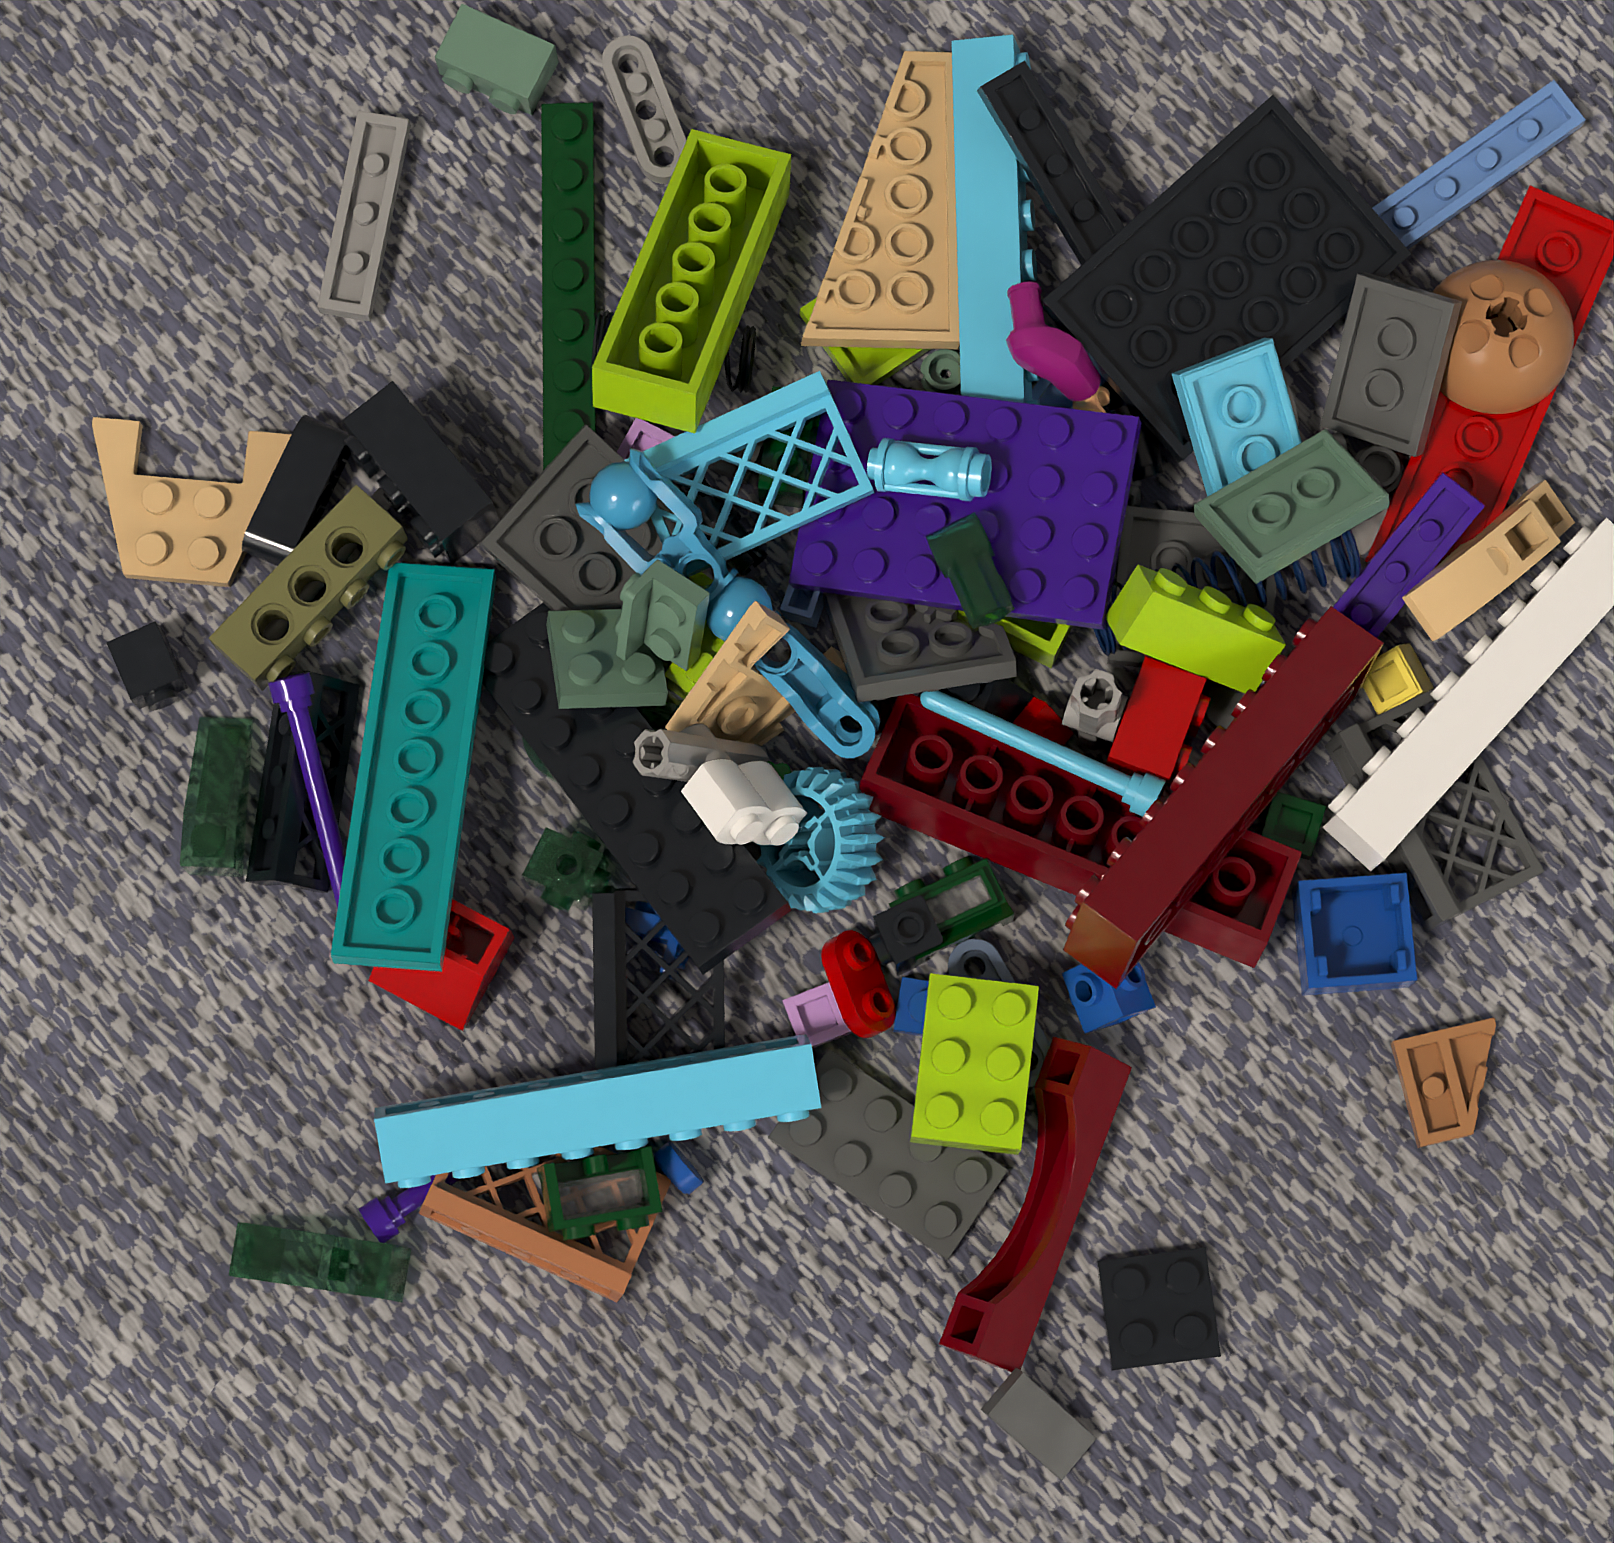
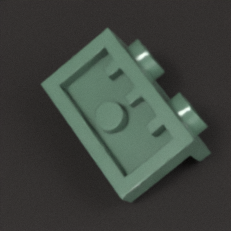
[616,559,710,671]

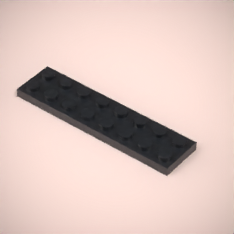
[482,603,792,975]

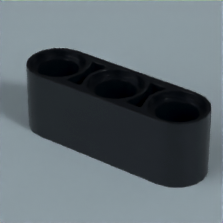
[242,415,351,566]

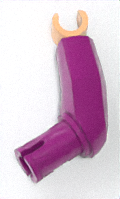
[1006,282,1110,413]

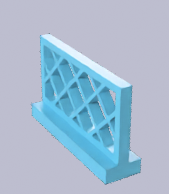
[624,371,875,577]

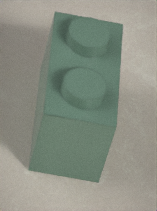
[435,4,559,115]

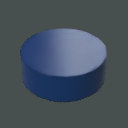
[654,1141,704,1195]

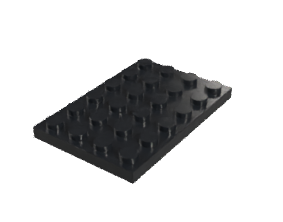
[1041,95,1411,463]

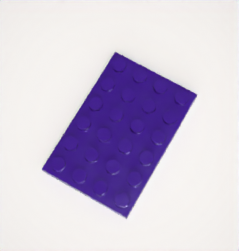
[789,379,1141,630]

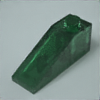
[180,717,253,877]

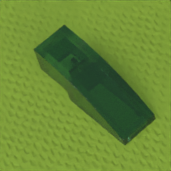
[228,1222,411,1303]

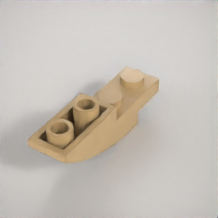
[1402,480,1575,641]

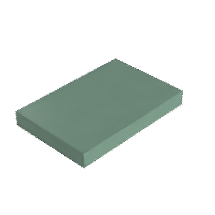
[1194,429,1389,584]

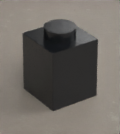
[106,621,188,711]

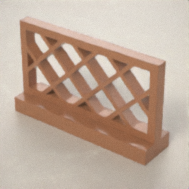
[419,1090,671,1302]

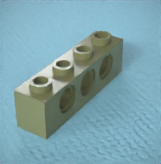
[209,485,408,691]

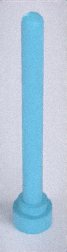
[920,690,1167,817]

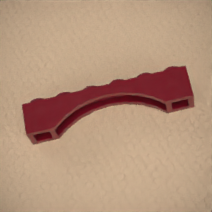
[939,1037,1132,1373]

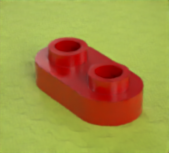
[821,930,896,1038]

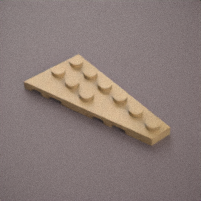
[801,51,960,349]

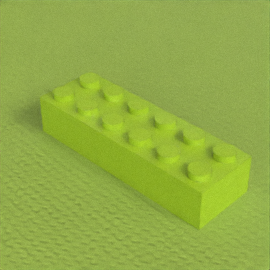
[592,129,791,434]

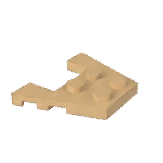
[92,417,291,587]
[665,601,847,746]

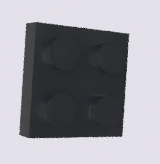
[1096,1247,1221,1371]

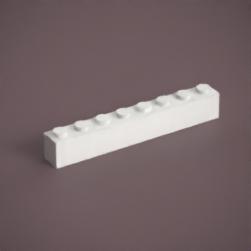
[1323,518,1614,871]

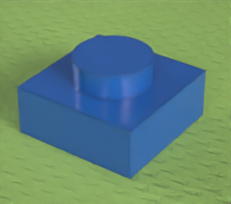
[893,977,928,1036]

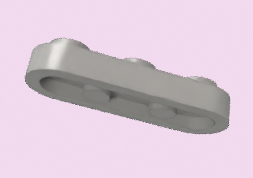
[602,35,686,184]

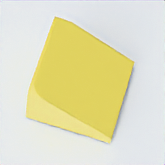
[1362,644,1434,715]

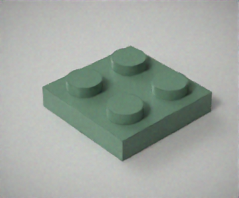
[546,609,668,709]

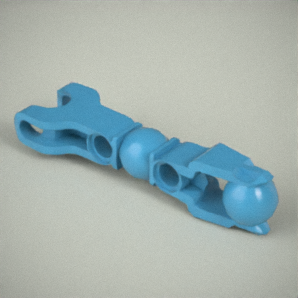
[576,448,881,758]

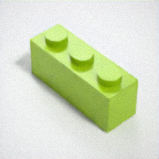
[1106,564,1286,693]

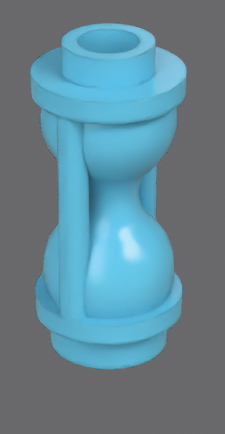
[867,438,992,501]

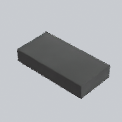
[981,1368,1097,1481]

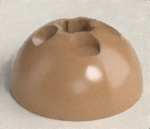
[1432,260,1574,414]

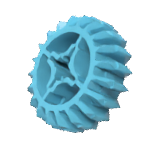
[752,767,885,913]

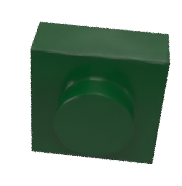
[1261,792,1326,860]

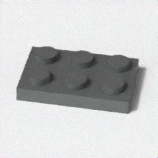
[1320,272,1462,457]

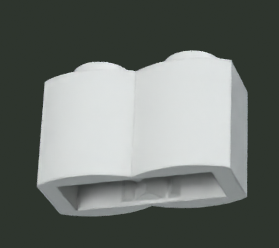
[681,759,807,846]

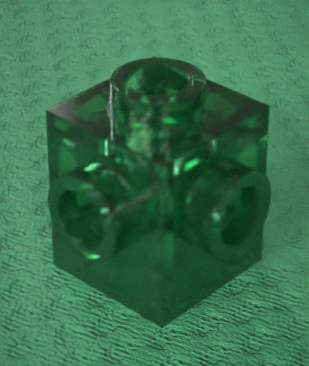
[522,827,612,912]

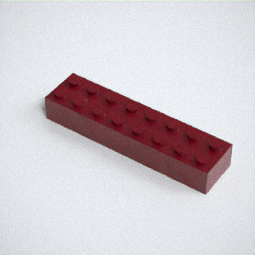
[1063,606,1384,989]
[859,694,1302,968]

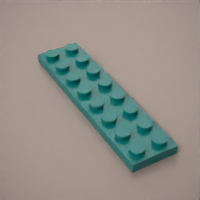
[331,563,496,972]

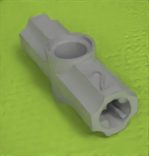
[1062,669,1129,751]
[633,724,769,782]

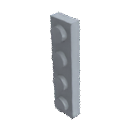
[317,110,411,322]

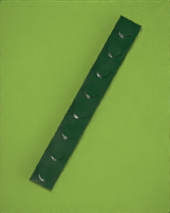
[541,103,596,470]

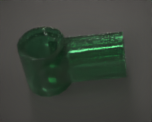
[926,512,1015,629]

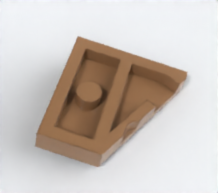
[1390,1017,1496,1148]

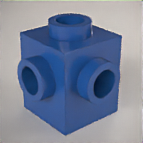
[1061,962,1156,1034]

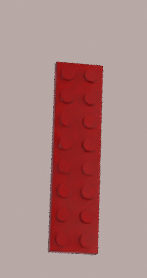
[1365,186,1614,567]

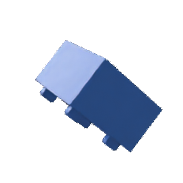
[1292,873,1417,996]

